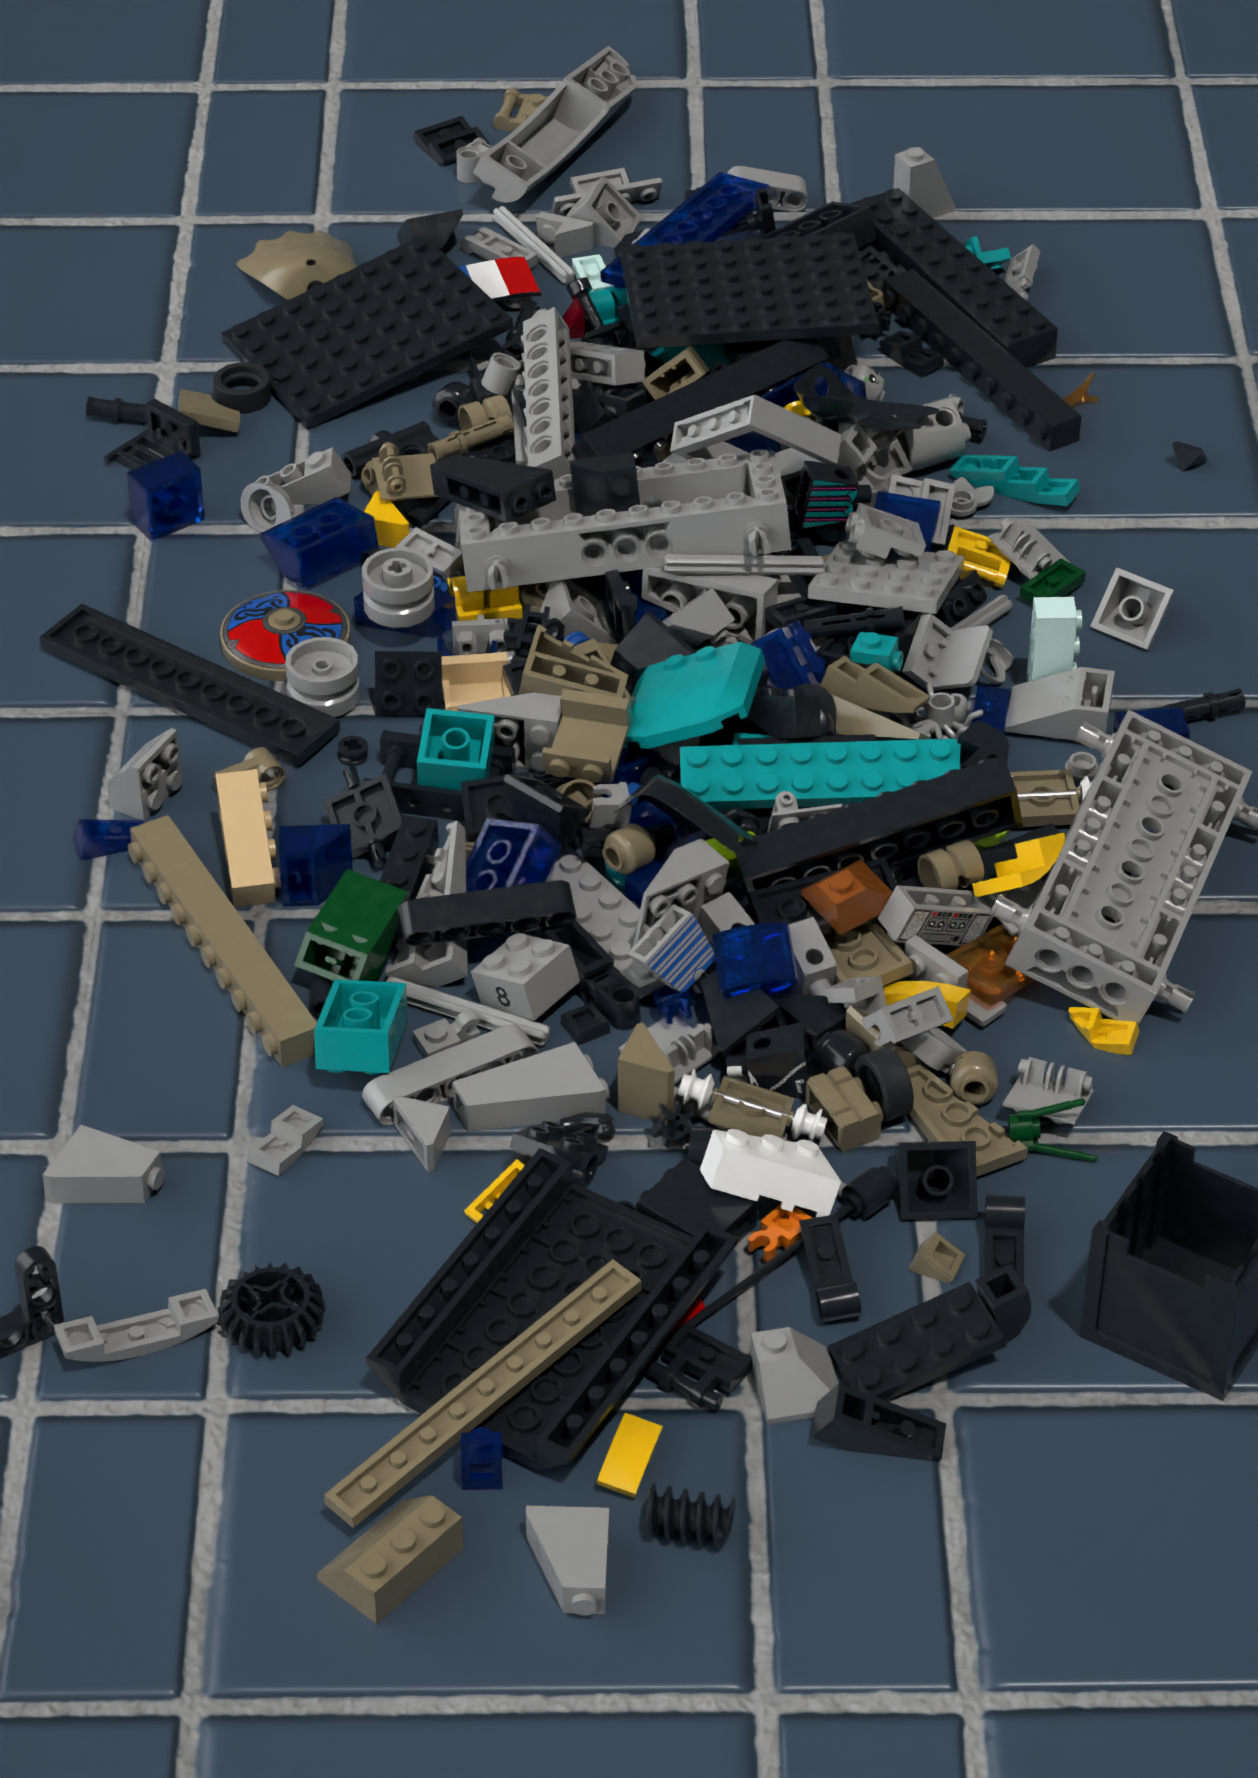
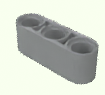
[726,166,808,212]

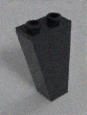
[430,454,556,523]

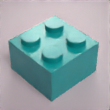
[417,708,495,791]

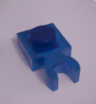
[652,985,694,1025]

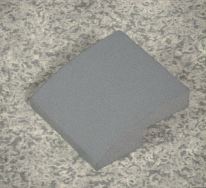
[883,474,956,547]

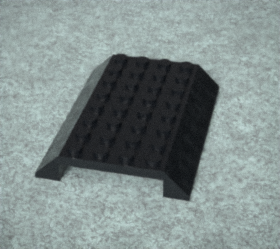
[366,1148,739,1471]

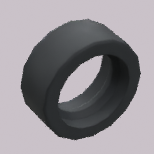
[213,362,271,414]
[855,1047,914,1122]

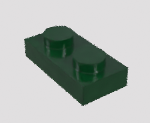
[1019,558,1086,604]

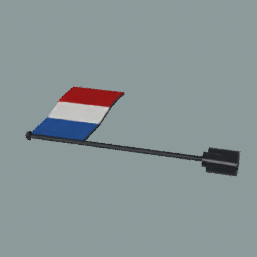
[458,257,541,404]

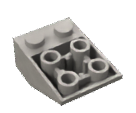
[1004,667,1115,740]
[458,692,562,771]
[633,838,729,946]

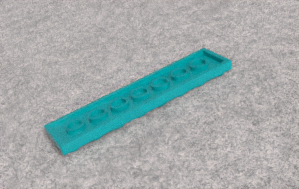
[680,739,959,810]

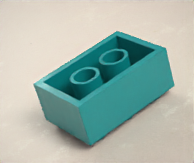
[314,979,408,1075]

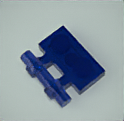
[750,620,826,693]

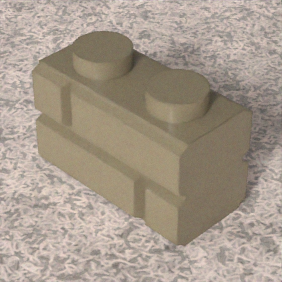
[806,1066,884,1152]

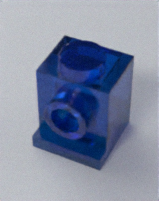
[461,1427,503,1490]

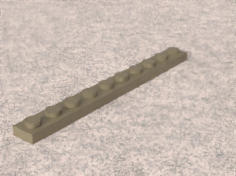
[324,1259,642,1528]

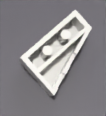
[700,1129,841,1218]

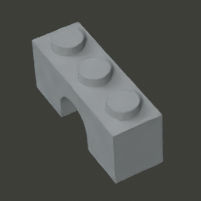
[835,423,901,511]

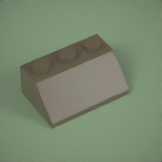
[316,1495,464,1624]

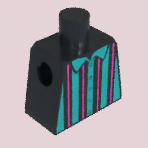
[793,461,872,529]

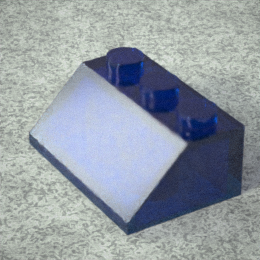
[260,497,379,587]
[466,818,562,936]

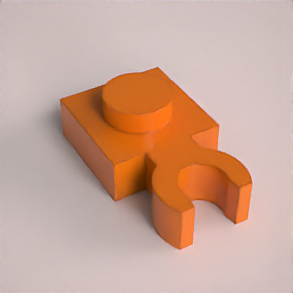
[748,1203,813,1262]

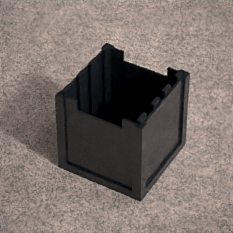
[1080,1131,1258,1401]

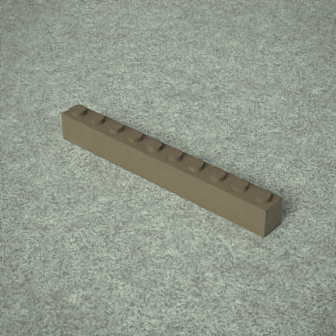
[128,815,317,1068]

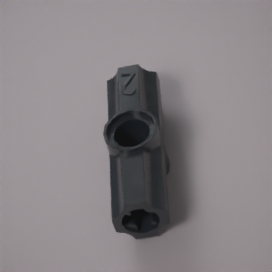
[342,421,434,479]

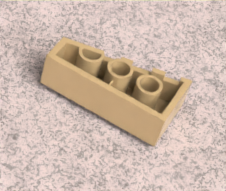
[216,769,281,907]

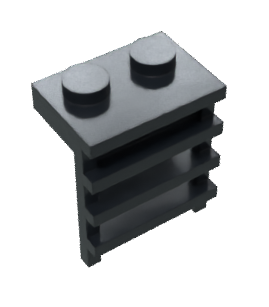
[104,398,201,485]

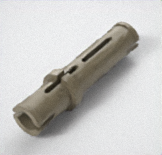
[427,414,514,462]

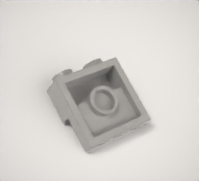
[845,503,926,559]

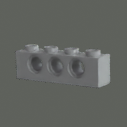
[570,340,646,385]

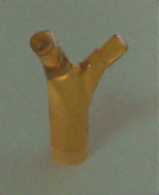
[1063,373,1099,407]

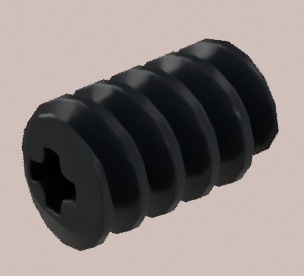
[646,1483,736,1549]

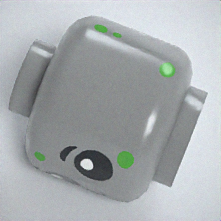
[840,363,885,401]

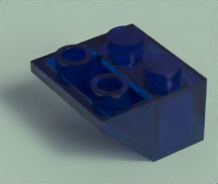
[279,824,353,907]

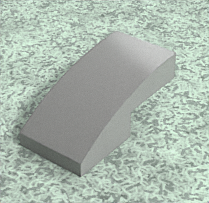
[248,1105,324,1176]

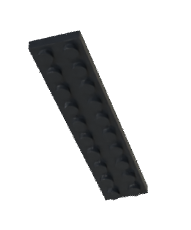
[40,604,340,766]

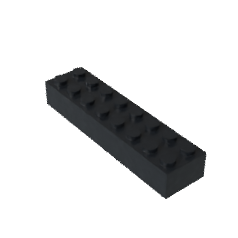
[735,756,1023,892]

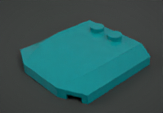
[623,642,766,749]

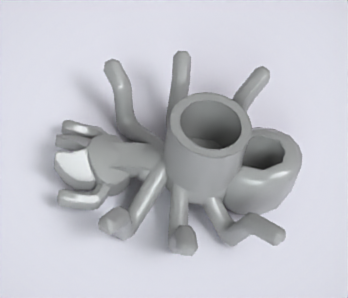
[893,683,983,743]

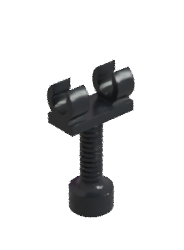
[566,277,629,348]

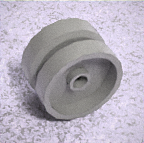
[362,547,435,628]
[285,637,360,717]

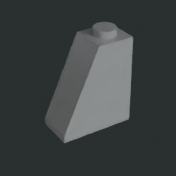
[893,147,955,218]
[42,1125,165,1203]
[526,1505,610,1616]

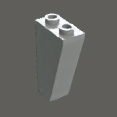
[452,1042,610,1132]

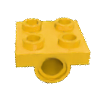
[447,576,523,621]

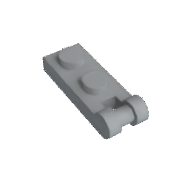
[460,227,538,268]

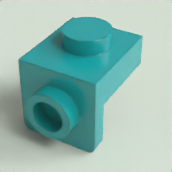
[963,236,1011,272]
[850,632,903,674]

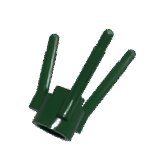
[1008,1098,1097,1162]

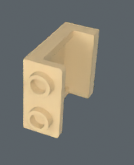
[442,652,511,711]

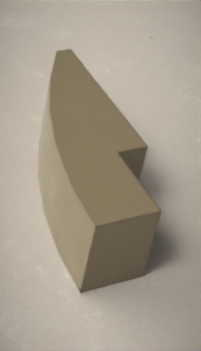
[820,656,931,713]

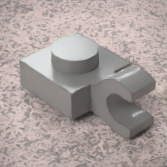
[412,1010,480,1058]

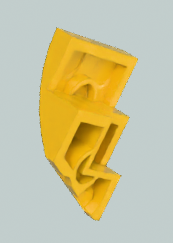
[972,832,1066,897]

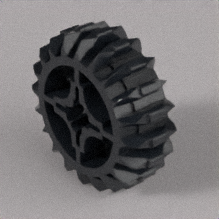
[218,1262,325,1358]

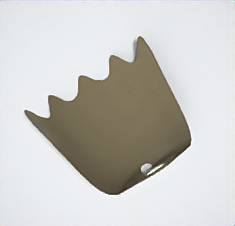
[237,230,356,300]

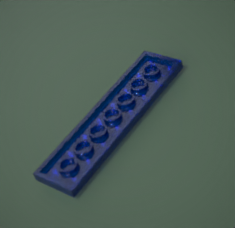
[600,172,769,288]

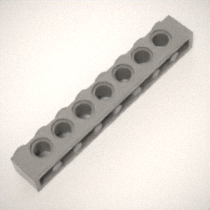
[521,307,576,480]

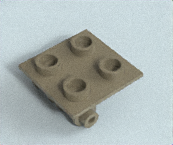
[372,442,439,501]

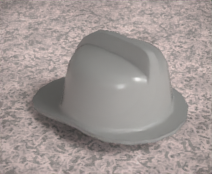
[240,482,295,541]

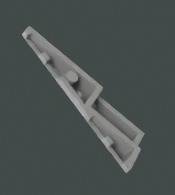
[385,820,468,988]

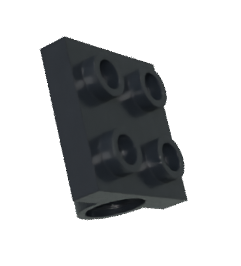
[510,1121,609,1187]

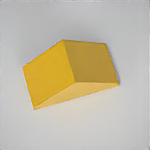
[361,490,409,548]

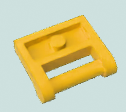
[947,526,1011,589]

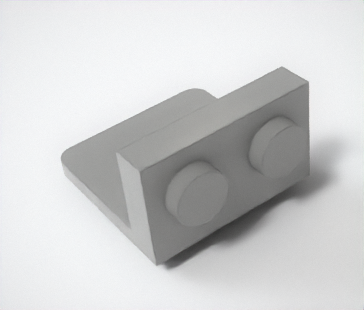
[902,613,993,691]

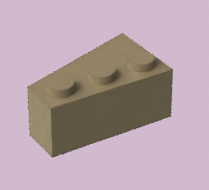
[518,624,628,698]

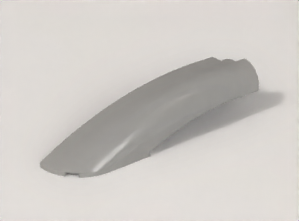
[473,46,636,203]

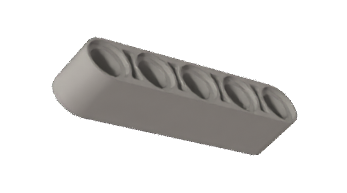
[362,1024,539,1126]

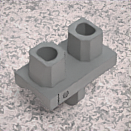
[452,614,512,655]

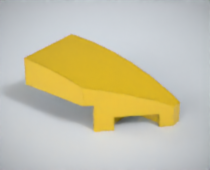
[1068,1007,1140,1055]

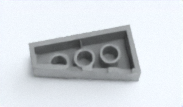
[641,567,778,647]

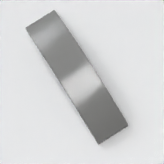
[54,1289,218,1362]

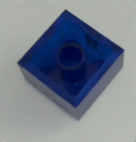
[127,451,205,542]

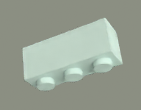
[1027,597,1082,682]

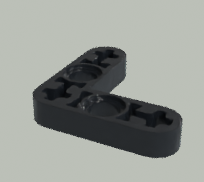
[0,1246,64,1359]

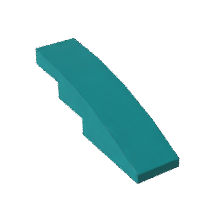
[950,455,1081,506]

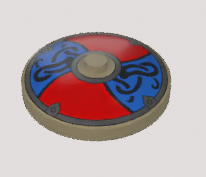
[220,590,351,681]

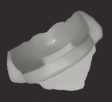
[980,637,1014,685]

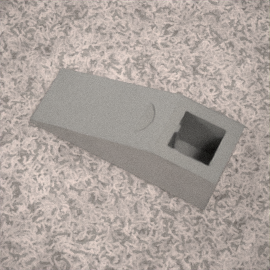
[255,447,351,505]

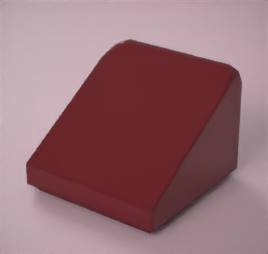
[562,299,586,339]

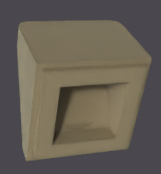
[908,1232,965,1284]

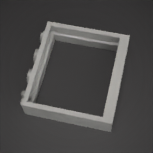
[670,395,842,481]

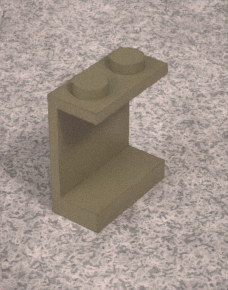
[542,689,632,784]

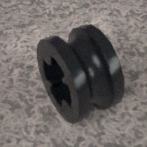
[338,736,368,766]

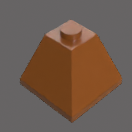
[801,859,893,935]

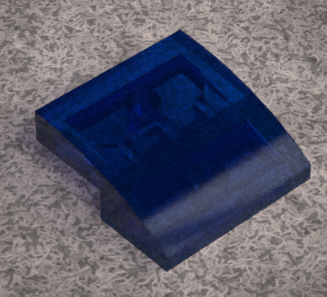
[712,923,799,999]

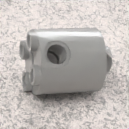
[892,398,971,474]

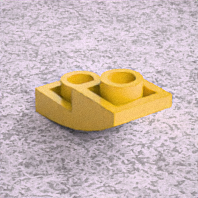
[597,1413,663,1498]

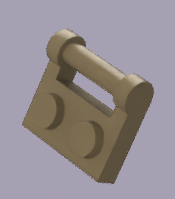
[493,88,548,132]

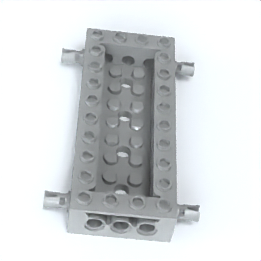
[459,449,791,592]
[989,709,1258,1026]

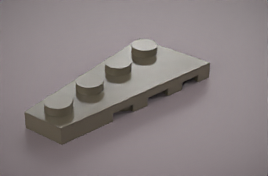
[907,1064,1028,1177]

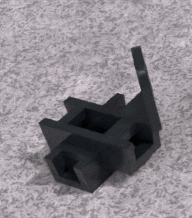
[503,604,565,658]

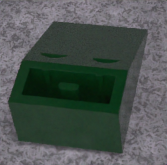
[294,869,410,981]

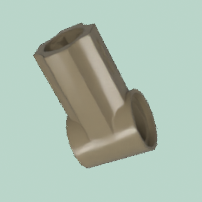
[212,747,286,792]

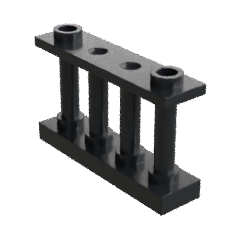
[363,730,516,822]

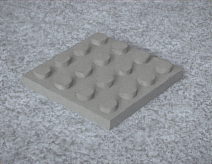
[808,540,965,614]

